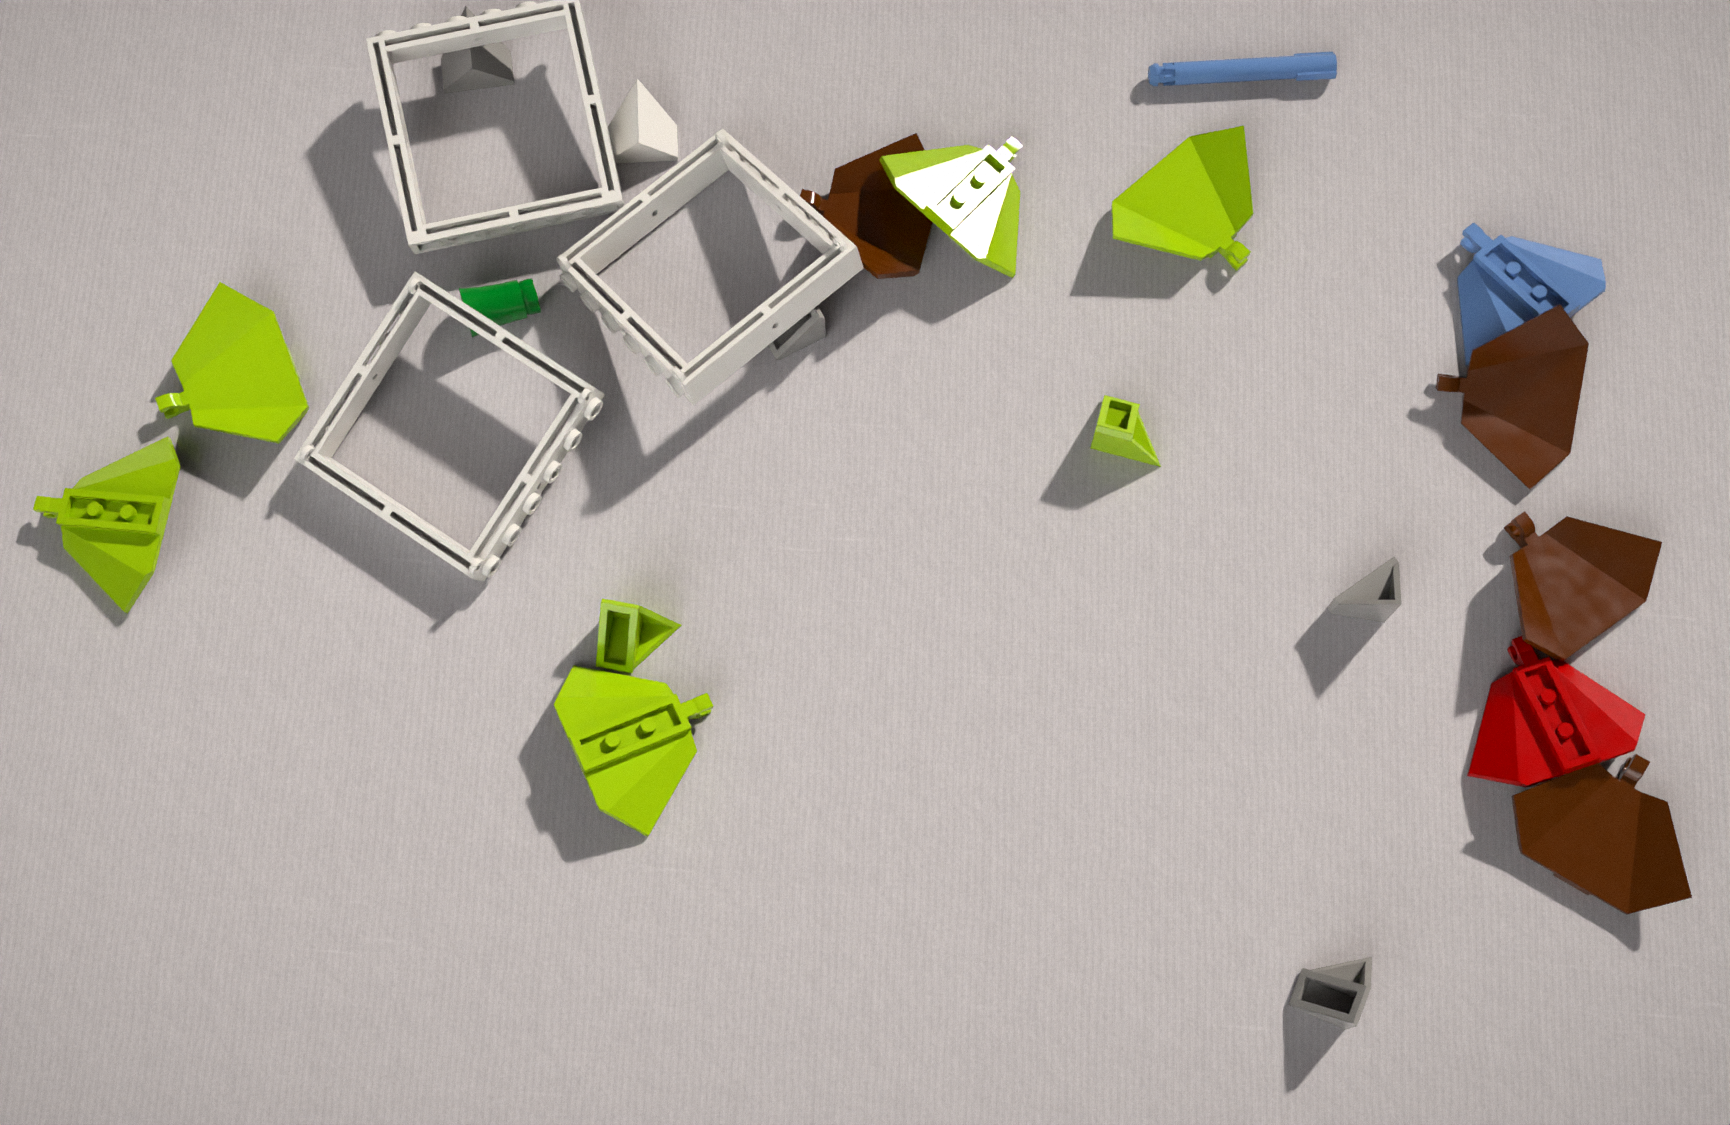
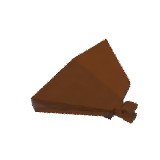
[800,133,933,279]
[1435,304,1589,489]
[1504,511,1662,661]
[1511,754,1692,915]

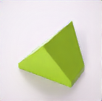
[1090,395,1161,467]
[596,598,682,673]

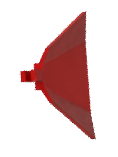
[1467,636,1646,787]

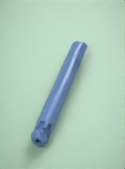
[1148,52,1337,86]

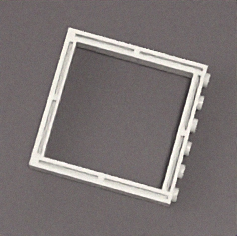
[366,0,624,254]
[556,128,864,405]
[294,271,605,582]

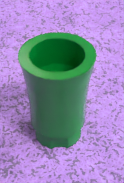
[459,278,541,338]

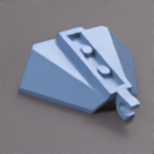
[1457,223,1606,366]

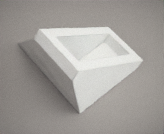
[608,79,678,164]

